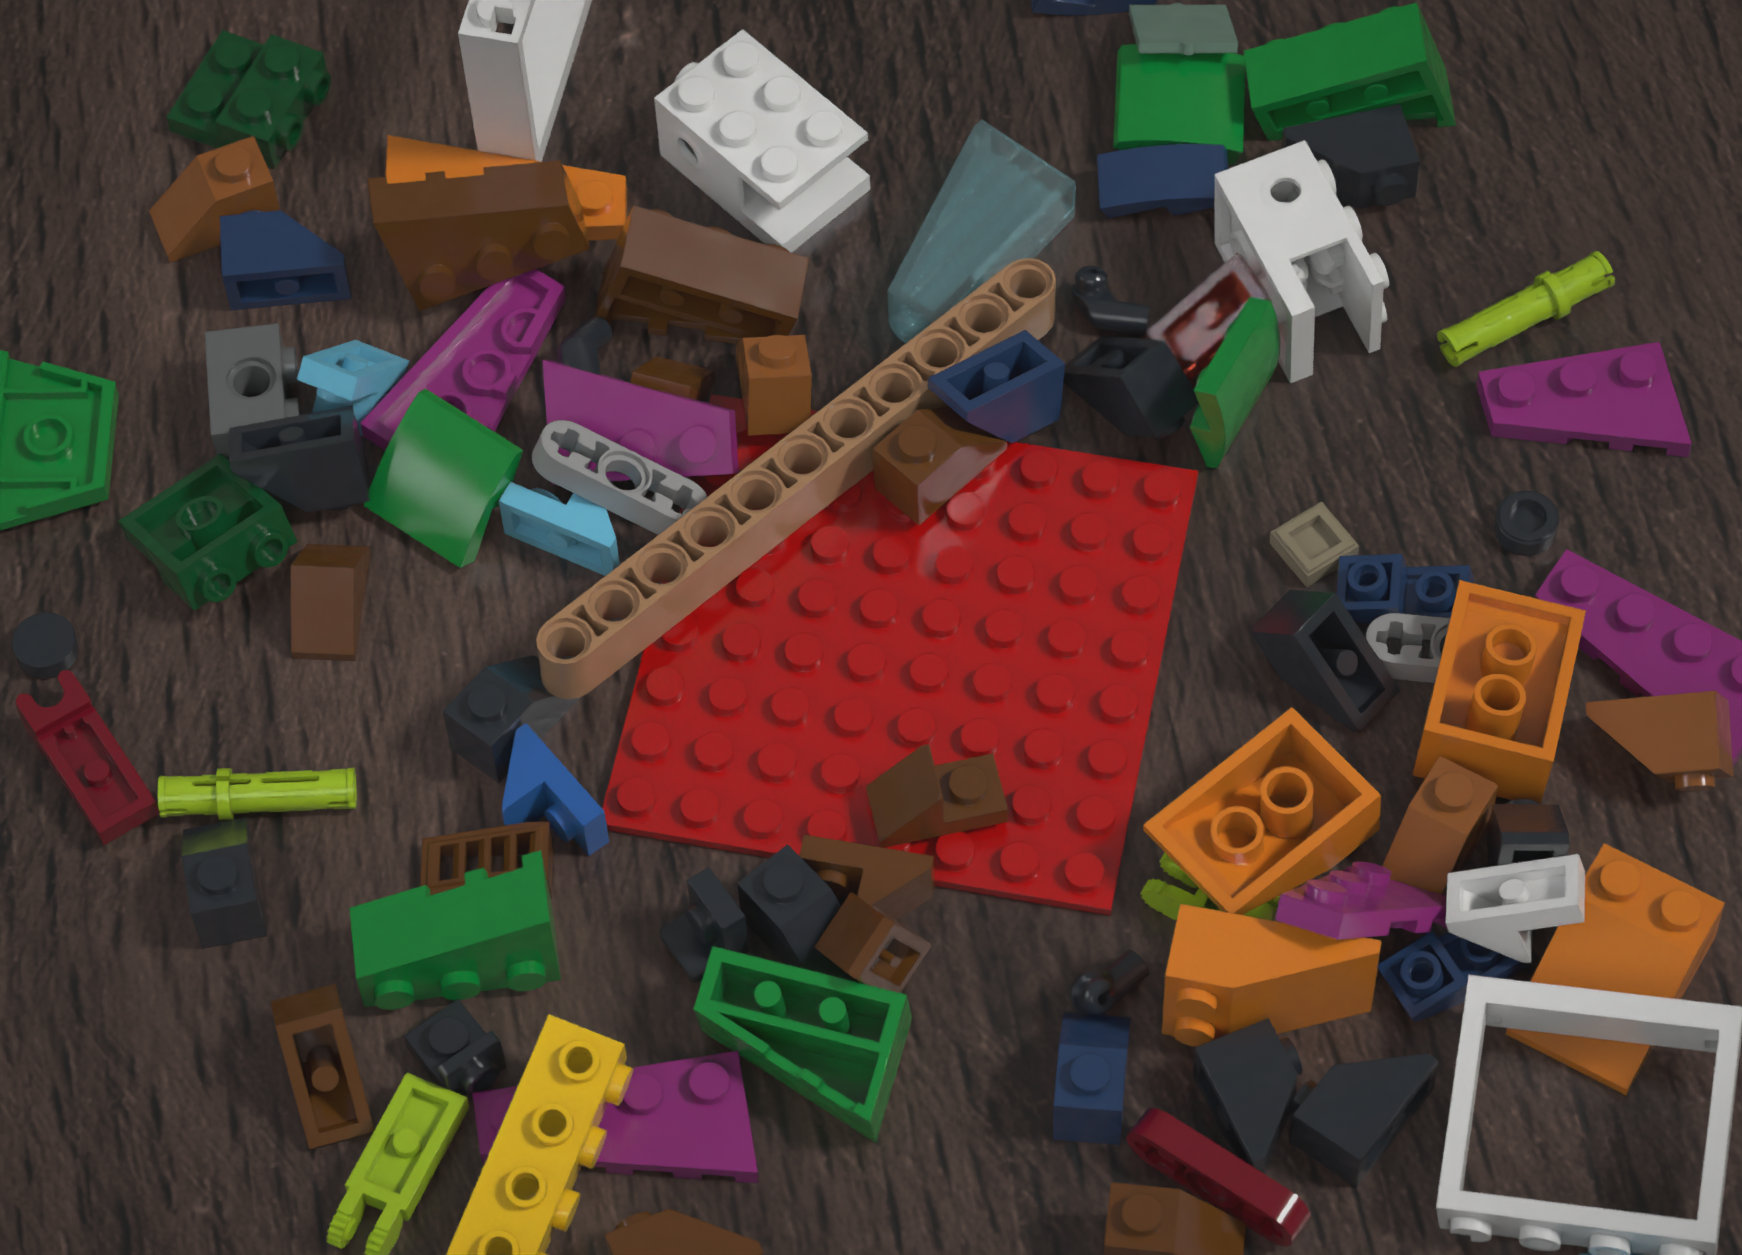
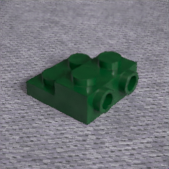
[166,30,331,169]
[118,454,298,611]

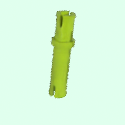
[1437,251,1615,367]
[158,768,357,820]

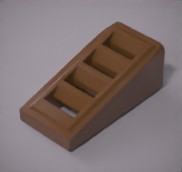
[420,821,553,900]

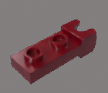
[15,670,160,845]

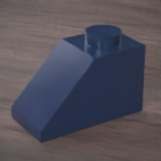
[220,210,352,311]
[928,330,1065,443]
[1053,1012,1131,1145]

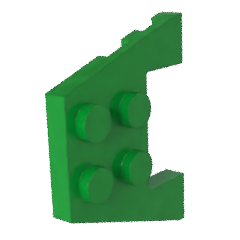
[0,350,119,531]

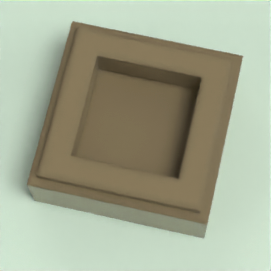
[1270,501,1359,587]

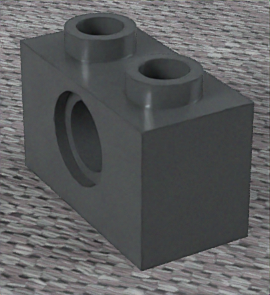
[205,323,302,460]

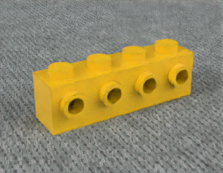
[446,1014,633,1255]

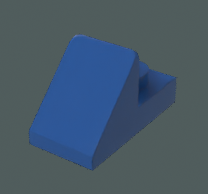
[502,723,609,856]

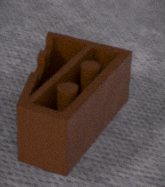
[367,160,590,311]
[594,205,809,344]

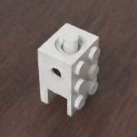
[654,29,870,253]
[1215,140,1389,383]

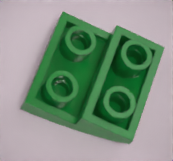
[1113,44,1245,165]
[1190,297,1281,468]
[364,389,524,568]

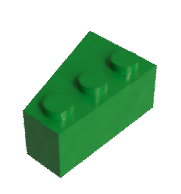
[1243,2,1456,141]
[349,850,561,1010]
[694,946,912,1143]

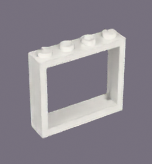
[458,0,592,161]
[1436,975,1742,1255]

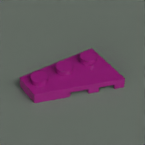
[1476,342,1692,458]
[543,360,739,485]
[1275,862,1447,939]

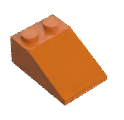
[1412,580,1586,804]
[1143,707,1381,915]
[1506,843,1725,1095]
[1162,904,1382,1047]

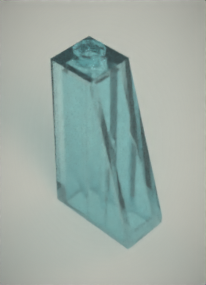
[887,119,1075,343]

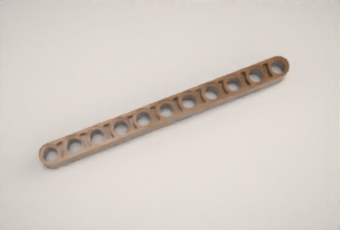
[536,258,1056,699]

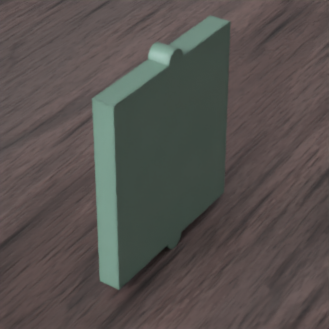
[1129,3,1238,55]

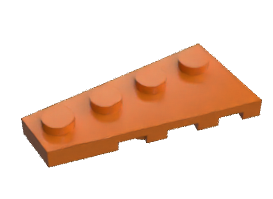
[386,135,627,240]

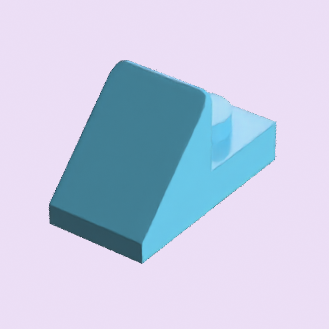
[297,340,409,436]
[499,468,620,576]

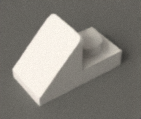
[1446,854,1585,963]

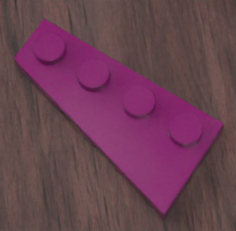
[360,269,566,451]
[1535,549,1742,767]
[472,1051,759,1183]

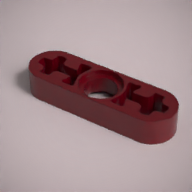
[1126,1108,1311,1247]

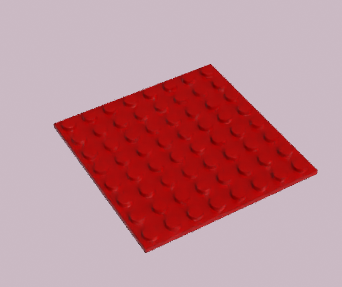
[602,394,1198,916]

